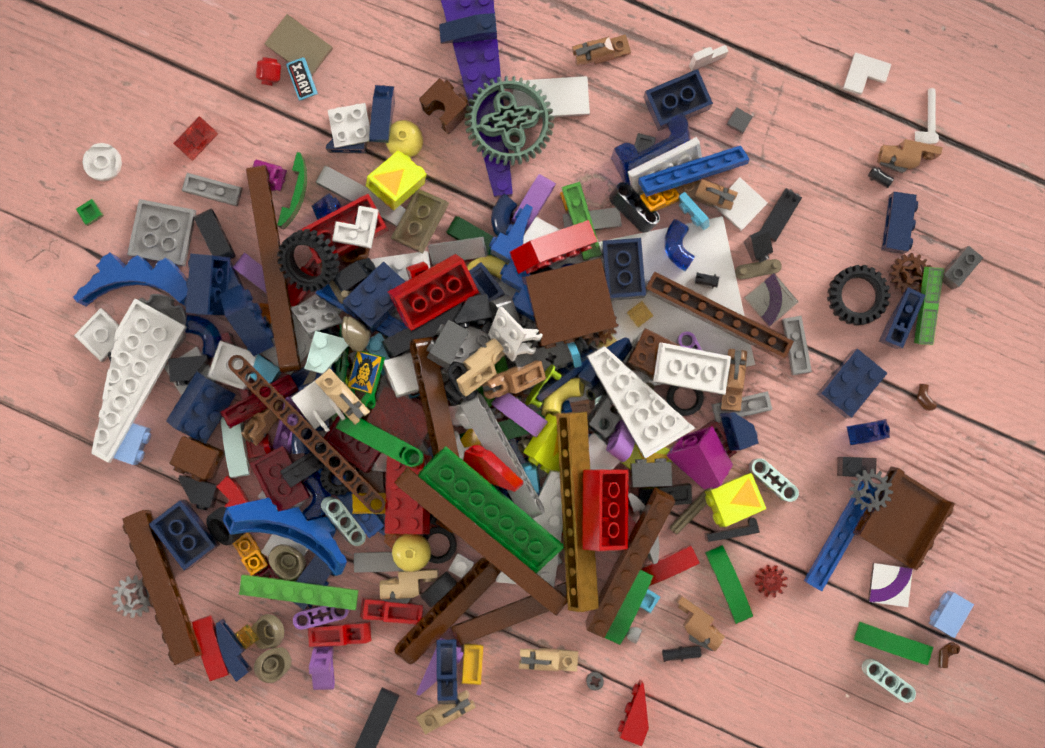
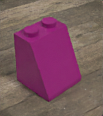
[667,426,733,489]

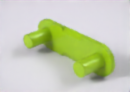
[525,364,562,408]

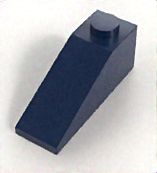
[439,13,497,44]
[369,85,395,143]
[879,287,926,349]

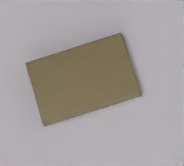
[264,14,333,76]
[391,189,449,254]

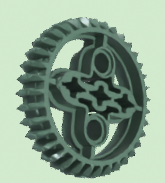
[465,76,554,166]

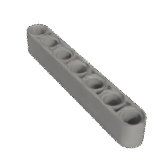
[461,393,545,519]

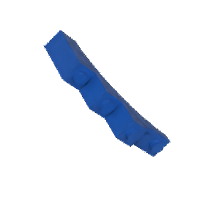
[489,204,535,322]
[73,252,188,307]
[223,498,347,576]

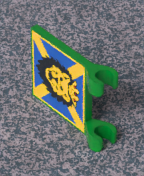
[347,351,385,409]

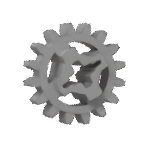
[112,575,151,618]

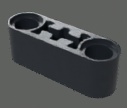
[609,182,660,233]
[194,208,236,260]

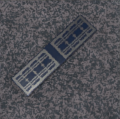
[530,345,597,401]

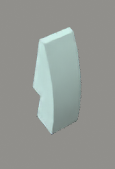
[221,417,250,478]

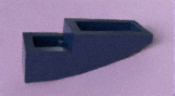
[469,262,505,302]
[578,337,633,388]
[216,619,252,682]
[437,639,458,704]

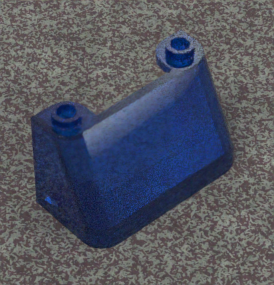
[611,113,691,186]

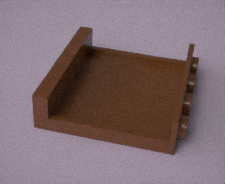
[522,258,617,349]
[852,466,956,570]

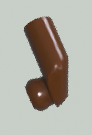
[917,384,937,411]
[938,642,960,668]

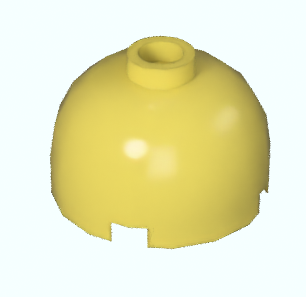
[386,120,423,158]
[392,534,431,572]

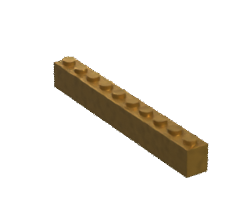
[556,412,599,612]

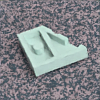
[304,331,350,374]

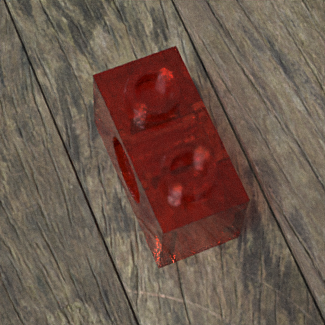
[173,116,218,161]

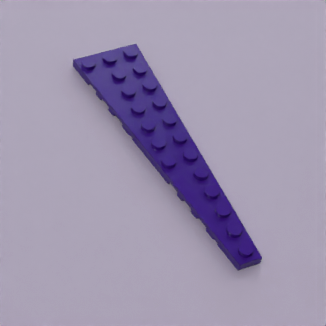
[441,0,513,197]

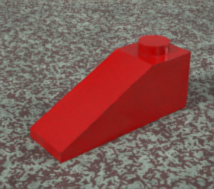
[463,445,524,492]

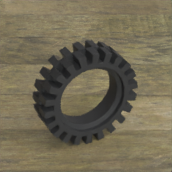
[277,229,339,292]
[827,265,891,326]

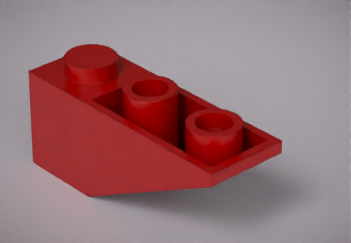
[617,680,649,747]

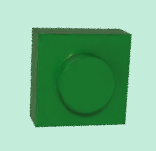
[76,199,104,226]

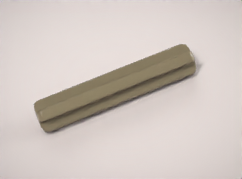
[670,488,709,535]

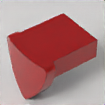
[245,434,273,459]

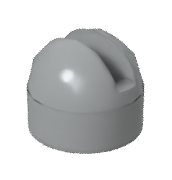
[626,627,642,644]

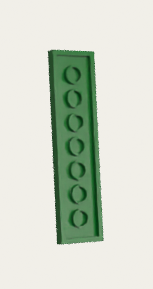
[418,446,564,574]

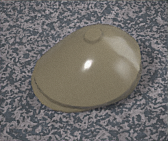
[342,316,371,352]
[268,544,306,580]
[251,614,285,650]
[254,647,292,683]

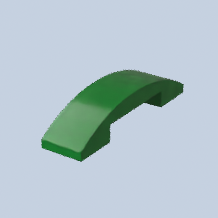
[277,152,307,229]
[705,545,753,624]
[605,570,653,645]
[853,621,934,665]

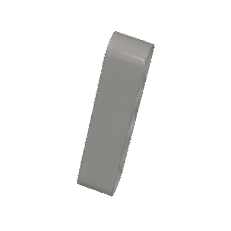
[315,166,406,227]

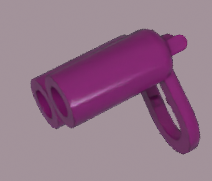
[253,159,287,191]

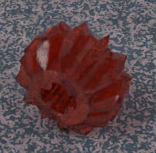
[754,564,788,598]

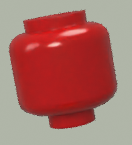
[256,57,281,86]

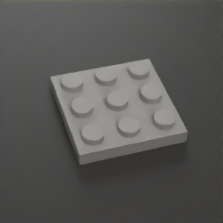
[127,199,197,266]

